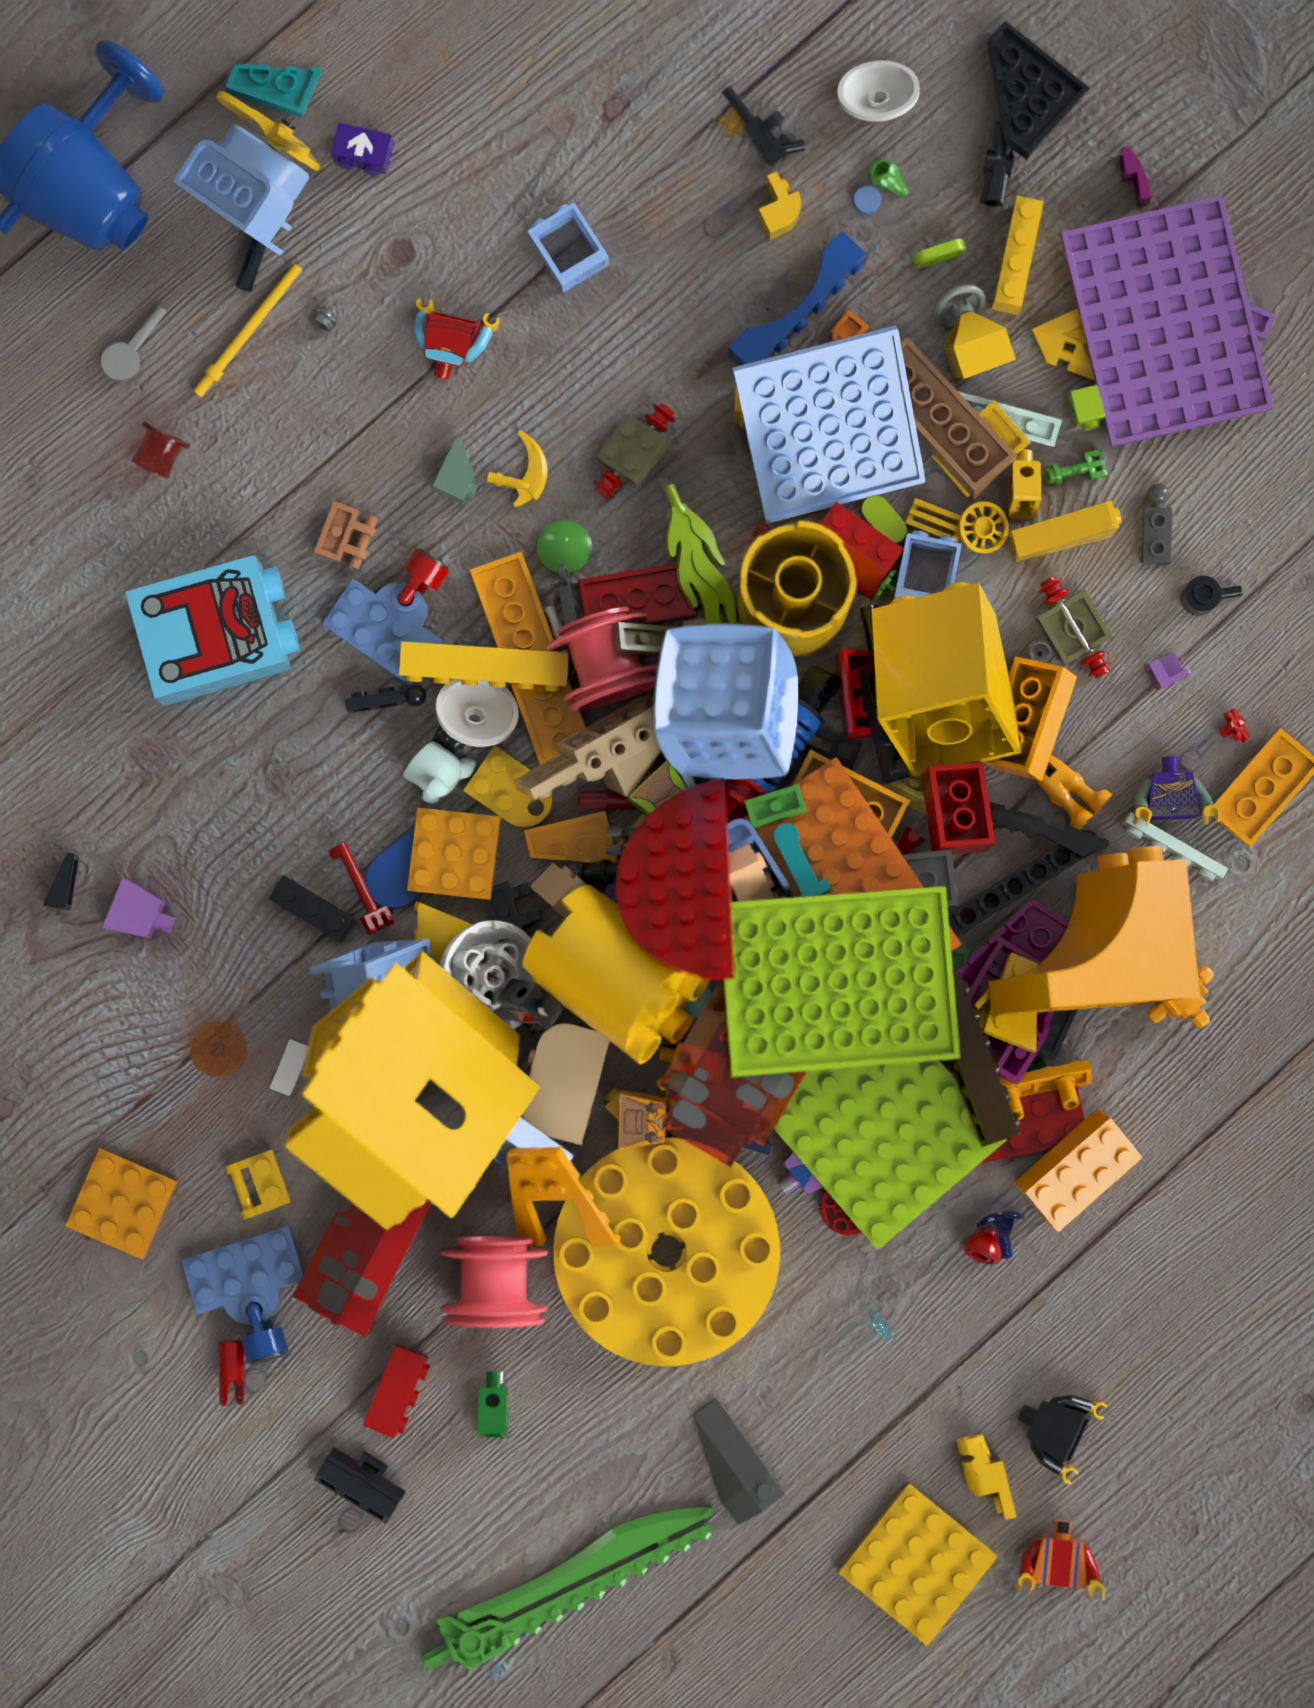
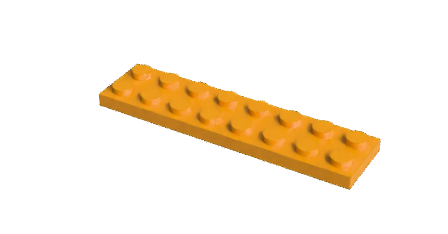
[470,551,585,765]

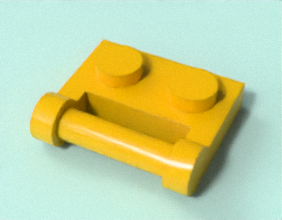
[225,1149,292,1220]

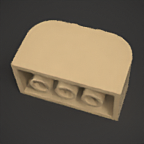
[523,1024,610,1145]

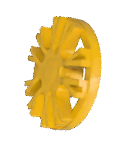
[957,501,1009,554]

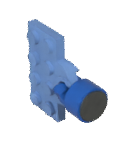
[181,1226,304,1365]

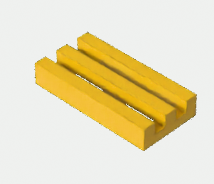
[905,498,966,543]

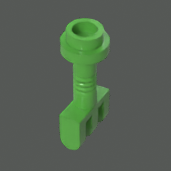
[1045,449,1108,486]

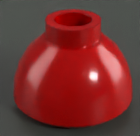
[962,1227,1001,1265]

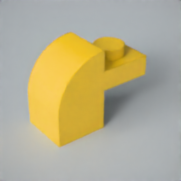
[758,171,801,241]

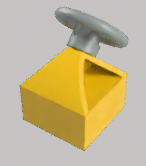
[933,285,1016,379]

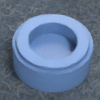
[854,186,881,215]

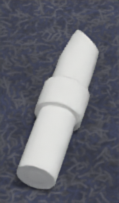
[544,605,570,653]

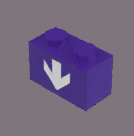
[331,122,394,175]

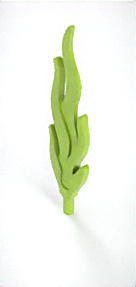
[664,484,738,625]

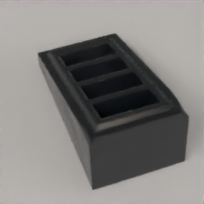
[44,853,80,911]

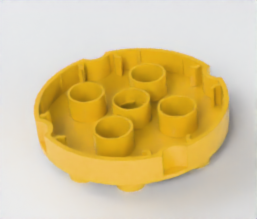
[553,1138,780,1366]

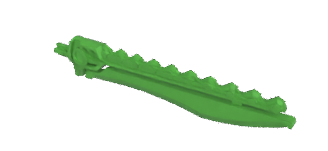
[421,1506,714,1671]

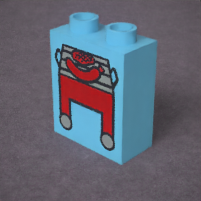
[125,555,300,706]

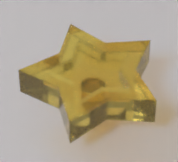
[718,108,746,138]

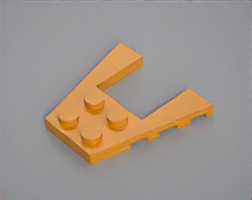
[507,1147,621,1246]

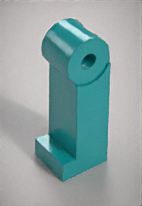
[774,823,832,897]

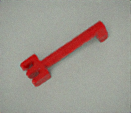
[329,842,394,935]

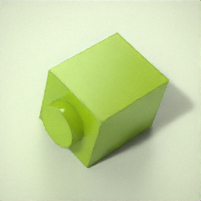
[1067,385,1106,431]

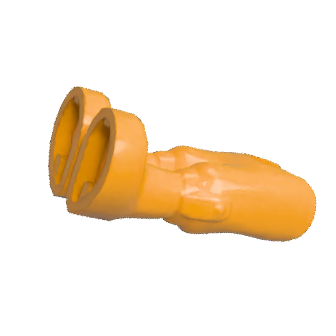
[1035,755,1113,830]

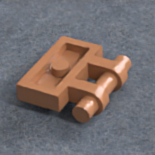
[314,501,378,570]

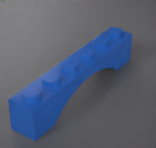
[728,231,866,366]

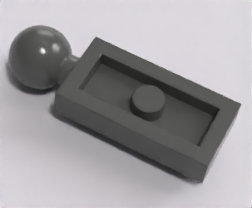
[1141,483,1172,564]

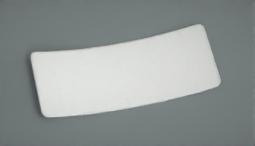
[270,1039,308,1096]

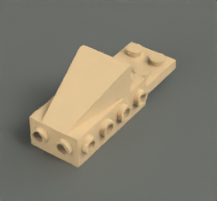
[513,691,661,799]

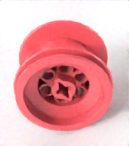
[547,607,658,713]
[439,1236,548,1327]

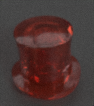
[131,421,191,479]

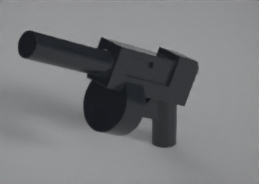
[722,86,805,167]

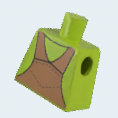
[627,760,687,816]

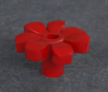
[1219,708,1249,743]

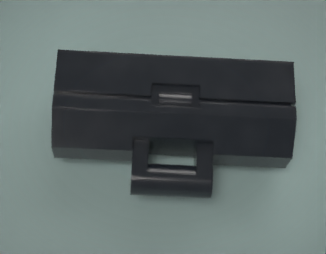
[314,1447,406,1524]

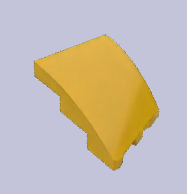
[414,901,487,985]

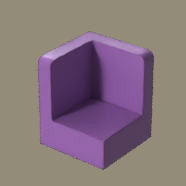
[1144,653,1190,691]

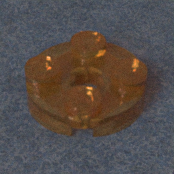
[191,1022,248,1077]

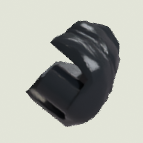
[431,725,465,754]

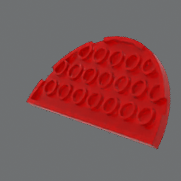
[616,778,735,980]

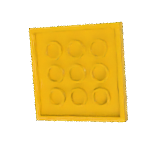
[838,1482,998,1646]

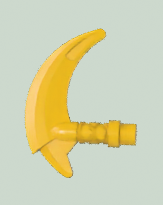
[487,431,547,508]

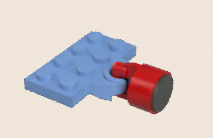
[322,547,450,685]

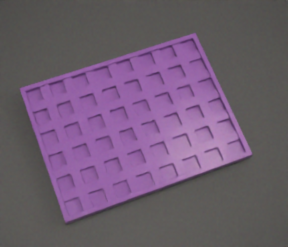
[1060,195,1274,448]

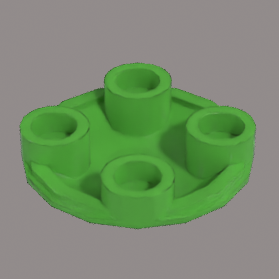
[537,520,591,574]

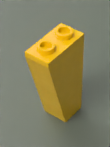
[1008,500,1121,562]

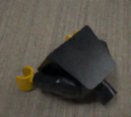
[1018,1395,1107,1484]

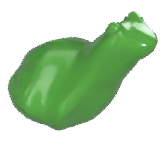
[868,159,909,197]

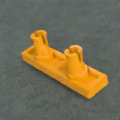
[999,1059,1092,1120]

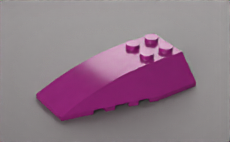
[953,898,1069,1085]

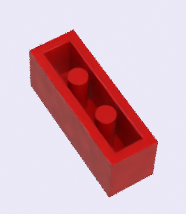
[363,1344,431,1439]

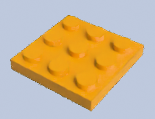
[407,808,501,901]
[65,1148,178,1259]

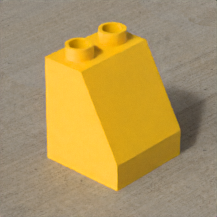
[872,582,1021,778]

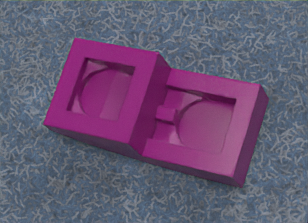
[1118,146,1152,207]

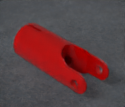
[219,1340,244,1406]

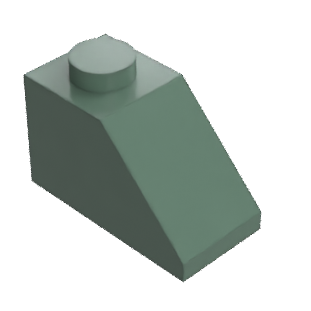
[433,437,478,505]

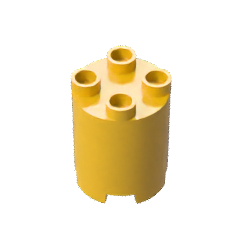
[737,521,857,657]
[522,885,711,1064]

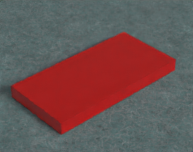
[578,563,696,625]

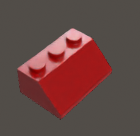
[820,502,904,599]
[835,649,875,739]

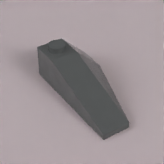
[694,1399,785,1525]

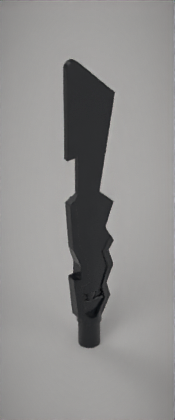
[989,802,1109,857]

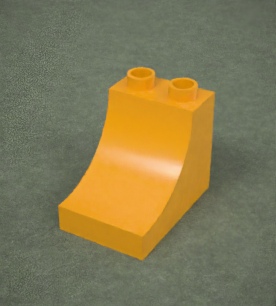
[989,846,1200,1016]

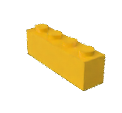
[991,196,1044,315]

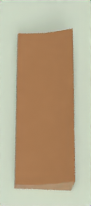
[901,337,1017,499]

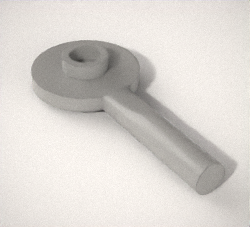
[101,305,166,382]

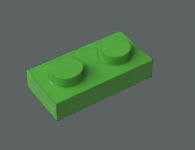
[745,784,807,829]

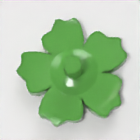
[875,569,897,599]

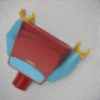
[414,298,499,379]

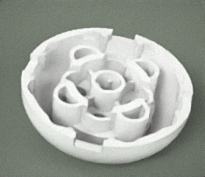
[440,921,536,1029]

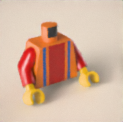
[1015,1519,1105,1601]

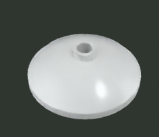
[837,61,920,122]
[435,679,519,747]

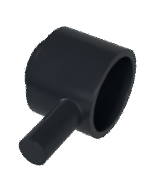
[1181,576,1242,616]

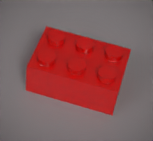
[921,762,995,854]

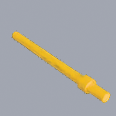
[193,263,302,398]

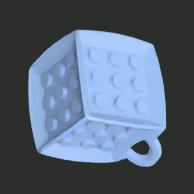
[654,624,798,779]

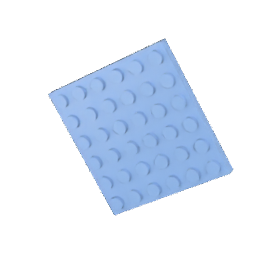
[732,325,926,524]

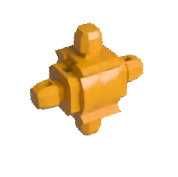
[1146,966,1214,1029]

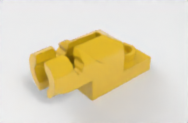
[956,1434,1016,1520]

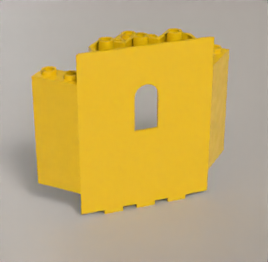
[284,951,540,1230]

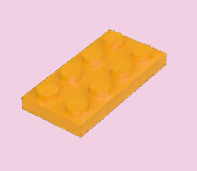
[1212,727,1314,848]

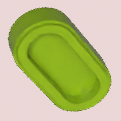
[912,239,966,268]
[861,495,907,544]

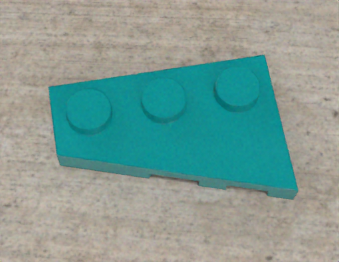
[225,64,322,119]

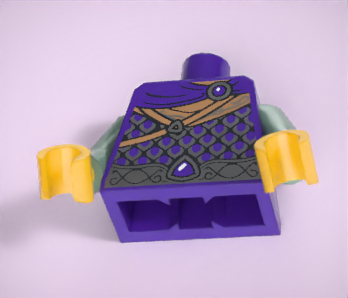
[1132,756,1220,826]

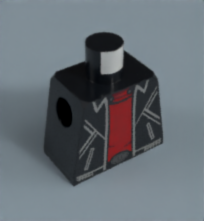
[496,979,563,1034]

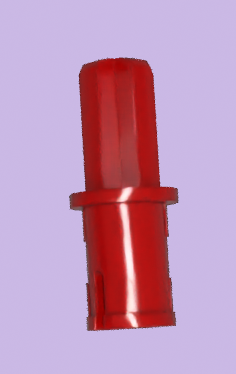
[579,790,634,812]

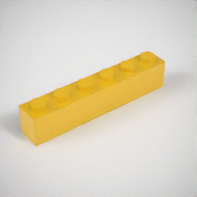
[399,642,570,691]

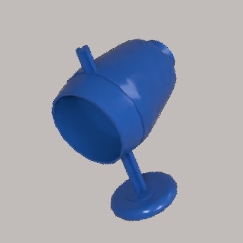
[0,40,164,250]

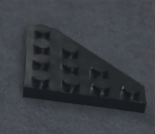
[987,21,1090,160]

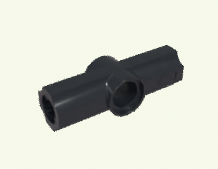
[980,121,1015,207]

